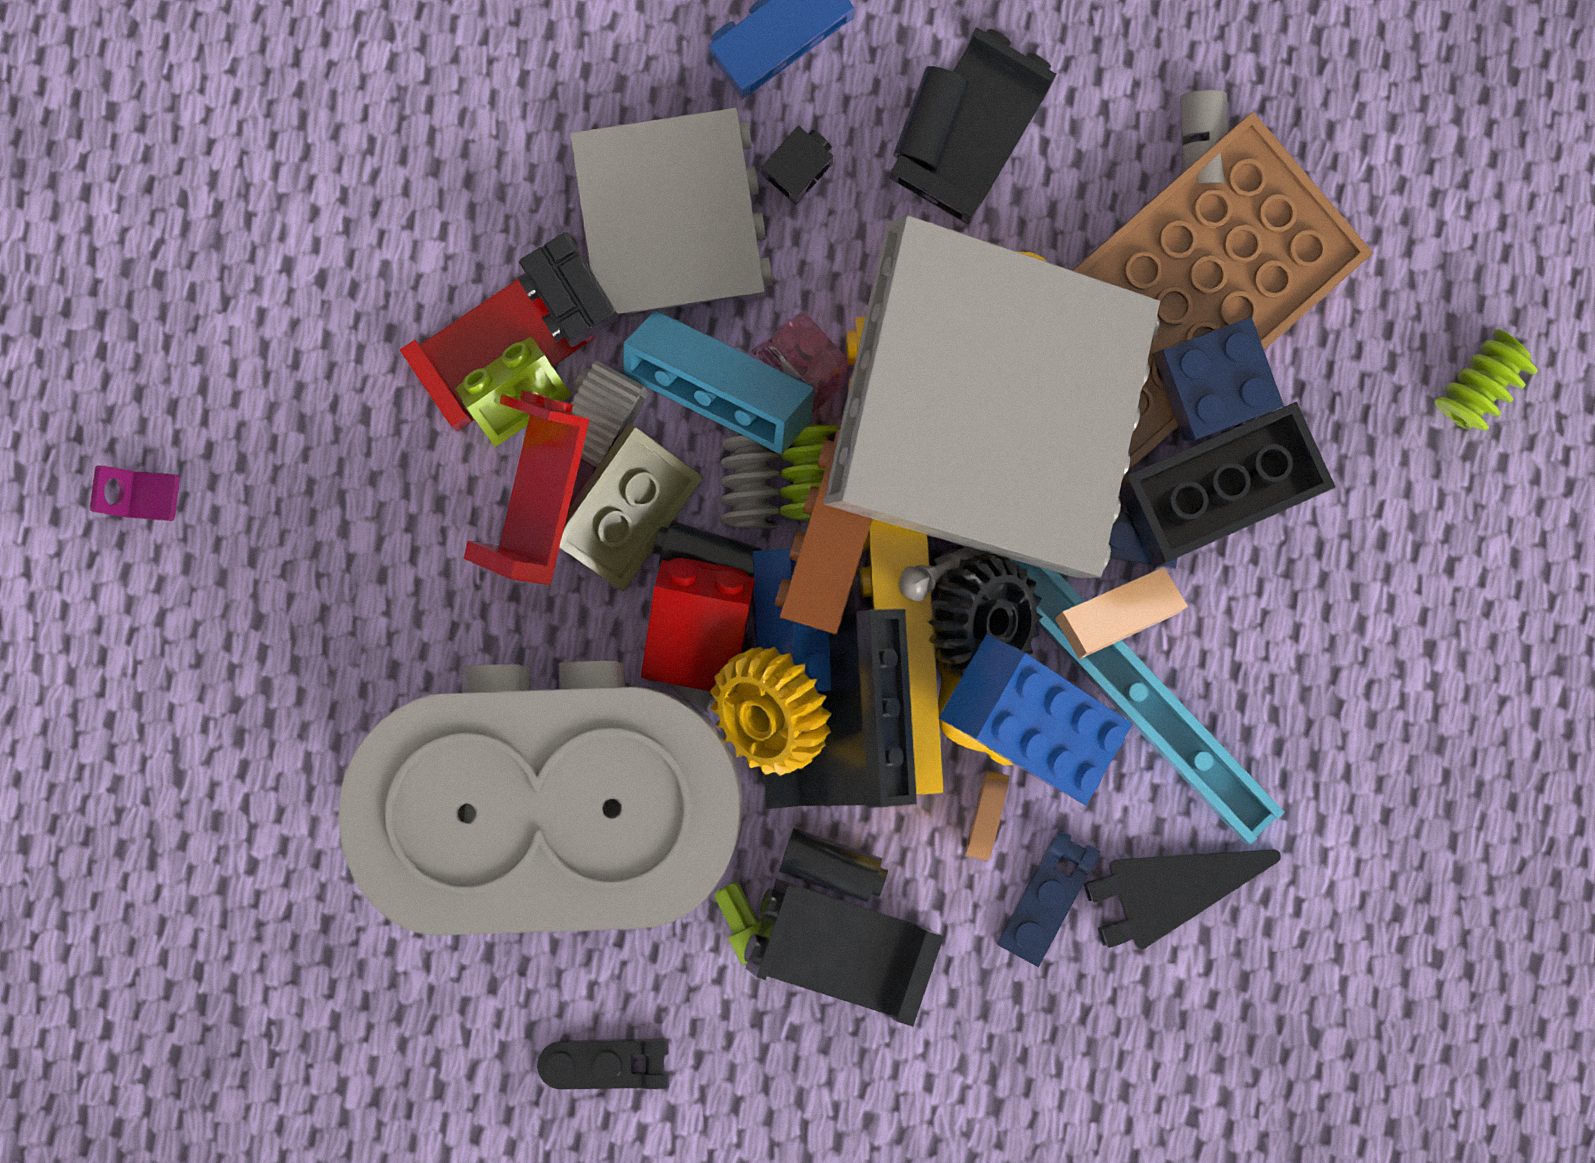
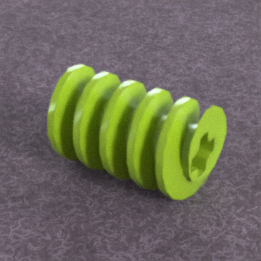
[1435,329,1538,432]
[780,424,841,522]

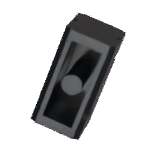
[517,232,619,347]

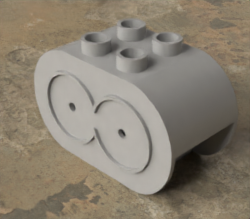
[338,661,743,935]

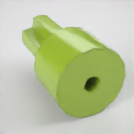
[715,882,763,965]

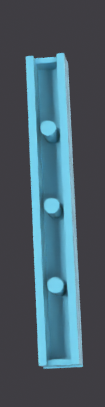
[1010,559,1285,845]

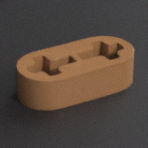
[965,770,1009,862]

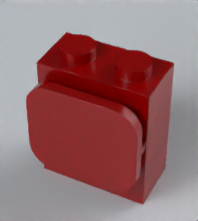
[640,558,755,691]

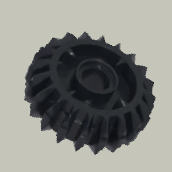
[927,554,1043,678]

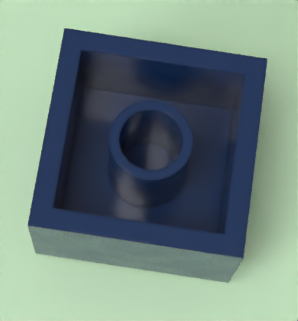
[1152,317,1284,441]

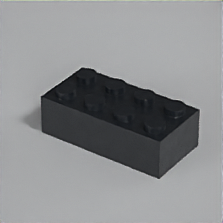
[1120,401,1336,568]

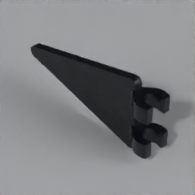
[1083,849,1281,949]

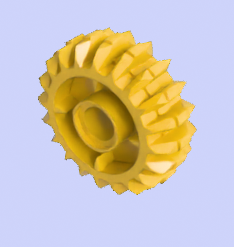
[710,647,831,776]

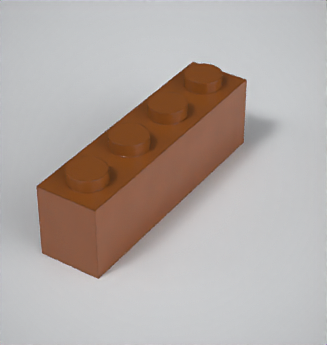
[775,430,873,635]

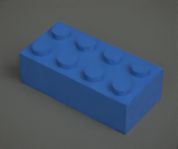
[939,634,1132,806]

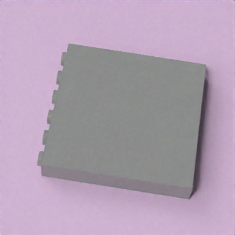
[823,215,1160,579]

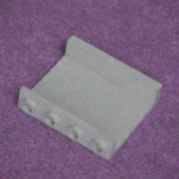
[570,108,773,321]

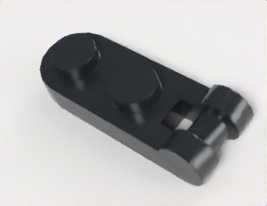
[537,1039,669,1090]

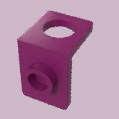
[90,465,180,521]

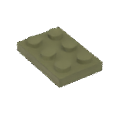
[560,423,704,592]

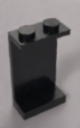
[889,27,1057,225]
[744,878,944,1027]

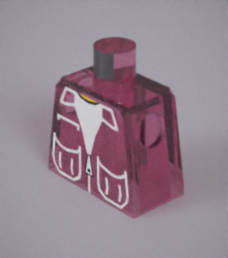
[752,311,848,414]

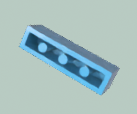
[623,310,815,455]

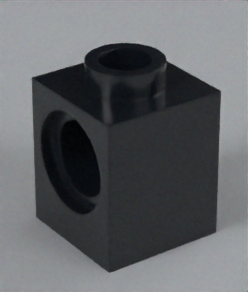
[761,125,833,205]

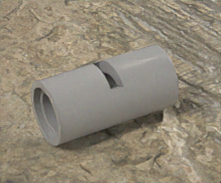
[1180,90,1228,183]

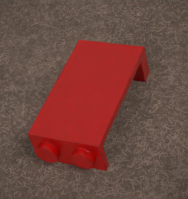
[400,279,595,431]
[463,390,590,586]

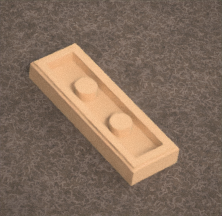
[1055,567,1188,659]

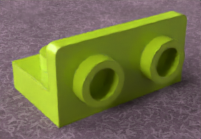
[456,337,572,447]

